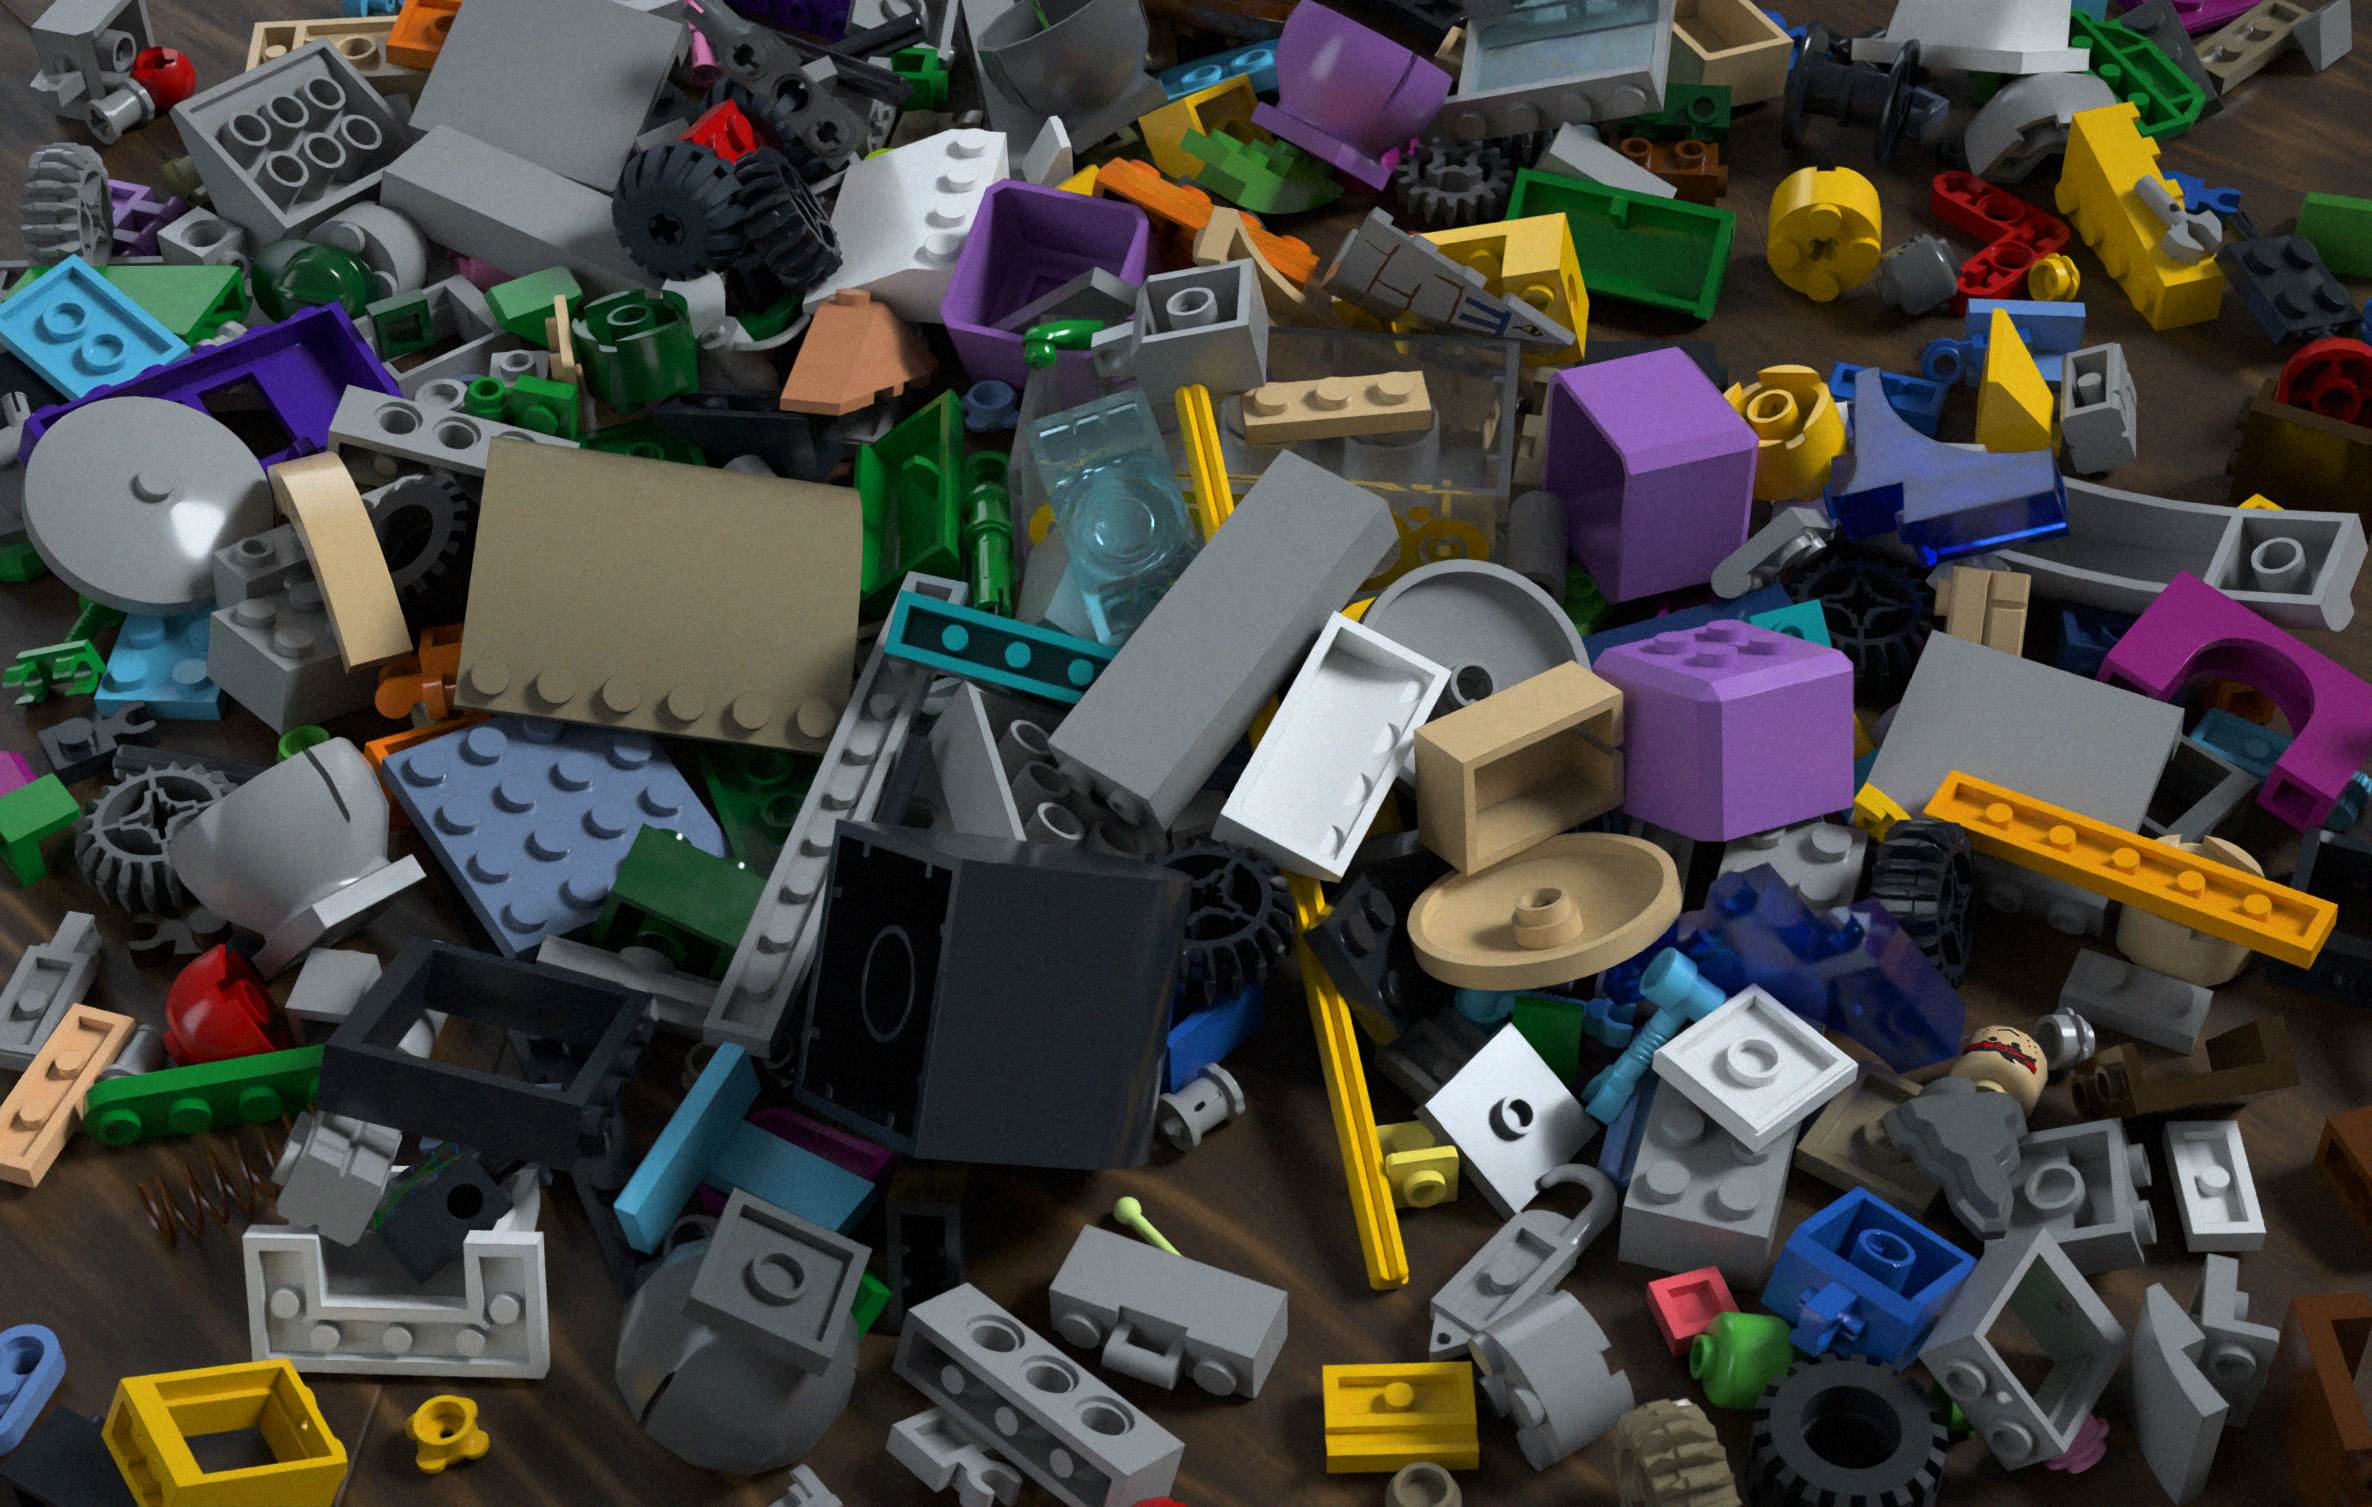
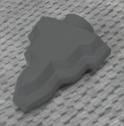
[1882,1076,2028,1241]

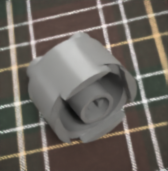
[305,201,431,301]
[1467,1288,1635,1471]

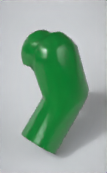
[1021,320,1106,368]

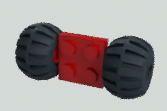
[611,74,823,281]

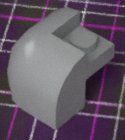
[1964,72,2117,183]

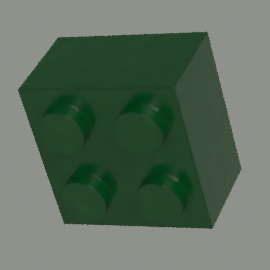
[588,823,768,982]

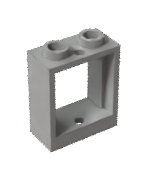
[352,273,522,401]
[1917,1226,2132,1472]

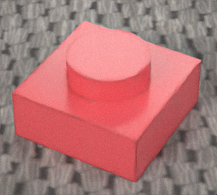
[1646,1265,1740,1357]

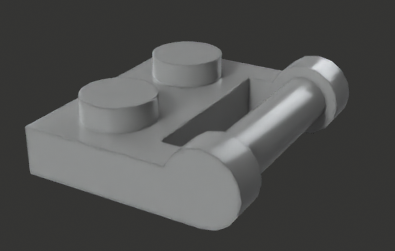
[1711,507,1836,599]

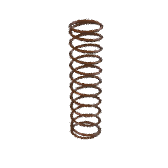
[137,1101,408,1250]

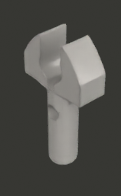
[2134,175,2222,265]

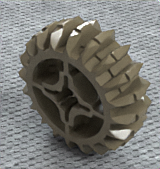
[1612,1398,1742,1507]

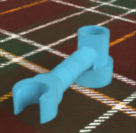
[1580,947,1726,1125]
[1452,987,1637,1048]

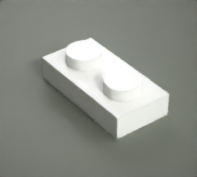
[2161,1120,2266,1252]

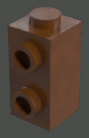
[1609,137,1728,207]

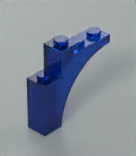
[1823,367,2070,567]
[1601,862,1967,1075]

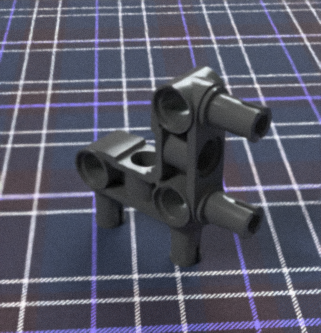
[681,0,872,171]

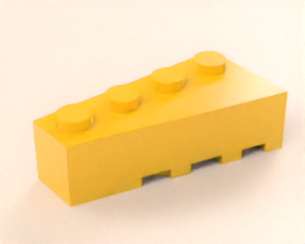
[2055,101,2227,332]

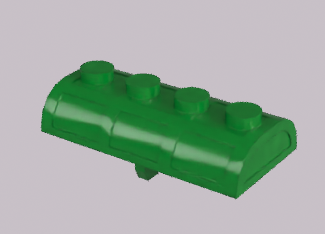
[1505,167,1736,321]
[854,389,965,619]

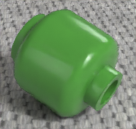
[1690,1311,1807,1411]

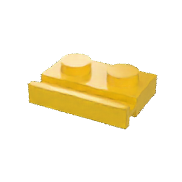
[1322,1362,1479,1473]

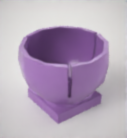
[1250,0,1453,191]

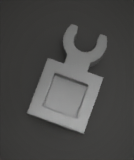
[885,1406,1023,1507]

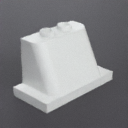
[1851,0,2090,74]
[243,1166,550,1379]

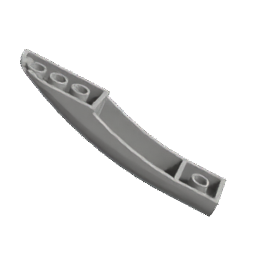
[1770,439,2368,632]

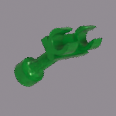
[2,594,127,706]

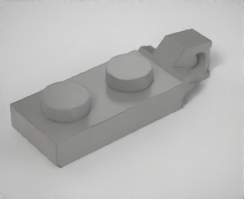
[0,911,103,1072]

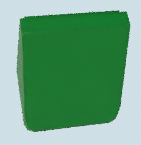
[1512,996,1584,1087]

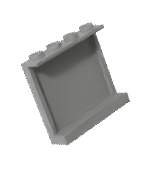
[408,0,689,199]
[1848,629,2185,938]

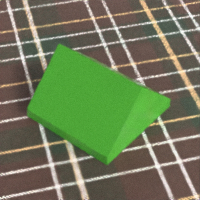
[2295,191,2372,277]

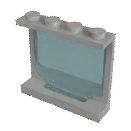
[1440,0,1676,145]

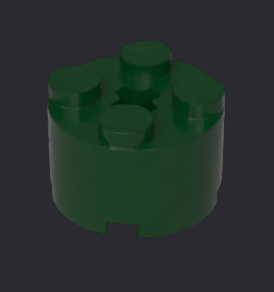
[572,289,701,415]

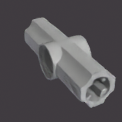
[536,934,722,1042]

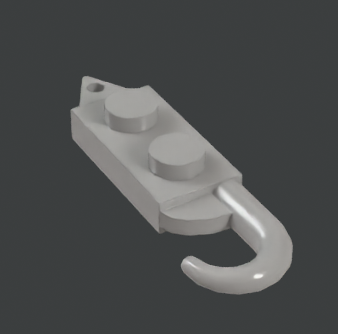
[1429,1164,1618,1363]

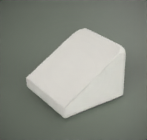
[1022,116,1073,188]

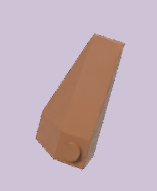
[780,289,939,416]

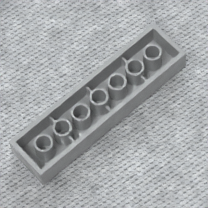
[1618,819,1869,1292]

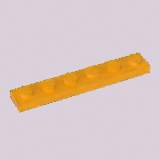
[1922,770,2338,970]

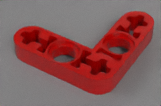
[1930,170,2070,316]

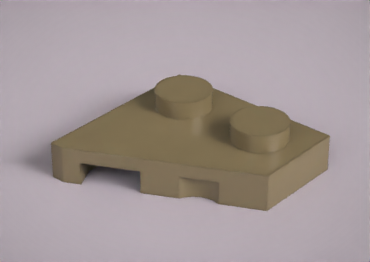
[1510,365,1560,507]

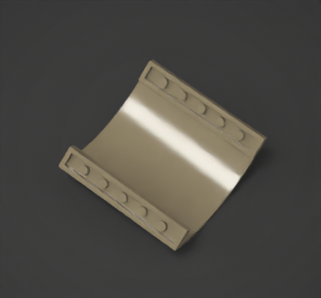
[453,436,863,757]

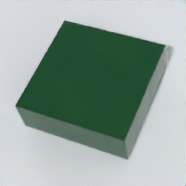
[365,288,436,362]

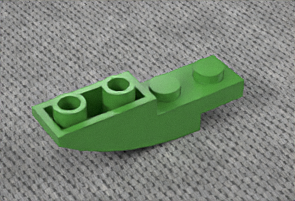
[1179,127,1345,214]

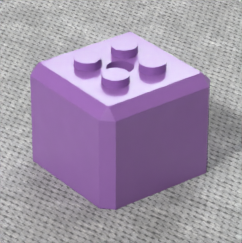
[939,178,1165,416]
[1541,346,1759,606]
[1592,619,1854,842]

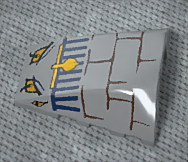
[1319,206,1577,356]

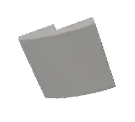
[2123,1282,2229,1507]

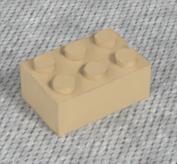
[1666,0,1794,108]
[1413,660,1624,876]

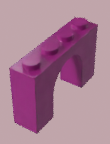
[2095,569,2372,833]

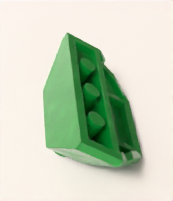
[2061,8,2207,144]

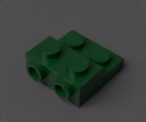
[1617,83,1732,145]

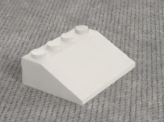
[802,128,1009,324]

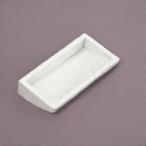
[1210,610,1452,883]

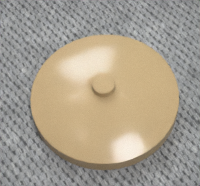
[1407,832,1683,991]

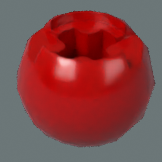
[129,46,196,111]

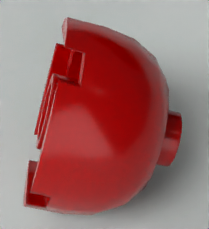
[2275,337,2372,430]
[163,944,294,1067]

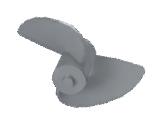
[695,313,811,459]

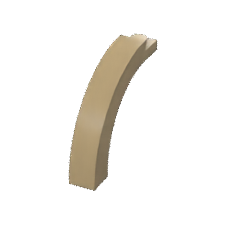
[267,451,413,675]

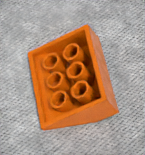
[1091,157,1320,294]

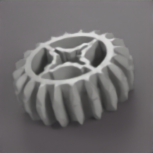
[19,143,116,268]

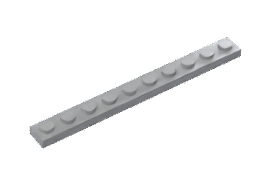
[703,571,968,1059]

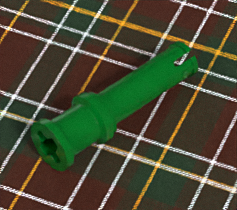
[962,484,1017,619]

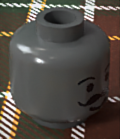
[1874,233,1964,317]

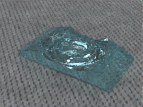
[1023,385,1202,649]

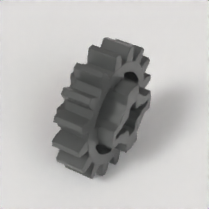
[1395,137,1513,227]

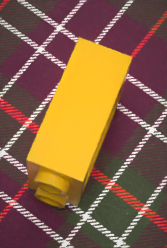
[101,1358,348,1507]

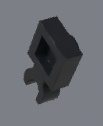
[37,701,162,787]

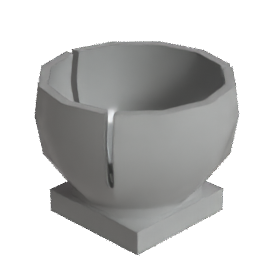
[166,737,426,981]

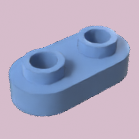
[0,1324,66,1456]

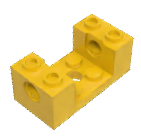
[1331,212,1589,368]

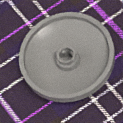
[21,396,274,616]
[1358,559,1592,801]

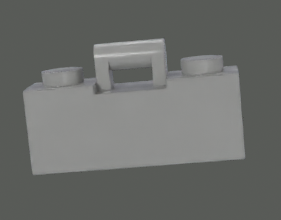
[1049,1224,1287,1399]

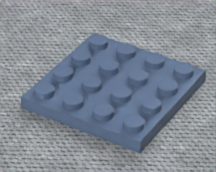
[380,715,734,963]

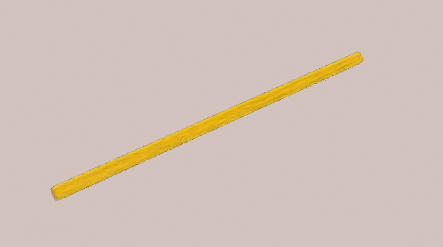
[1174,383,1409,1291]

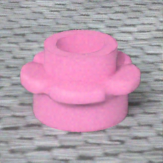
[2044,1412,2109,1473]

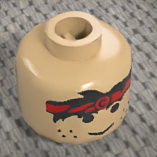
[1947,1025,2048,1119]

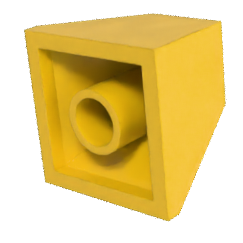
[1137,73,1275,186]
[1974,308,2063,471]

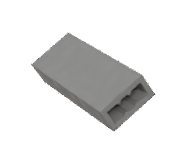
[379,123,733,308]
[1047,449,1399,833]

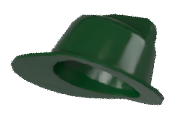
[250,239,379,323]

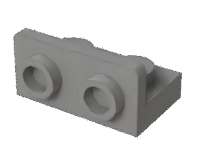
[2186,1253,2279,1428]

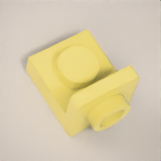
[1376,1120,1459,1209]

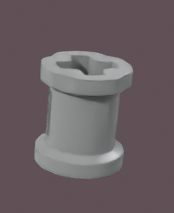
[83,78,155,145]
[1155,1062,1246,1152]

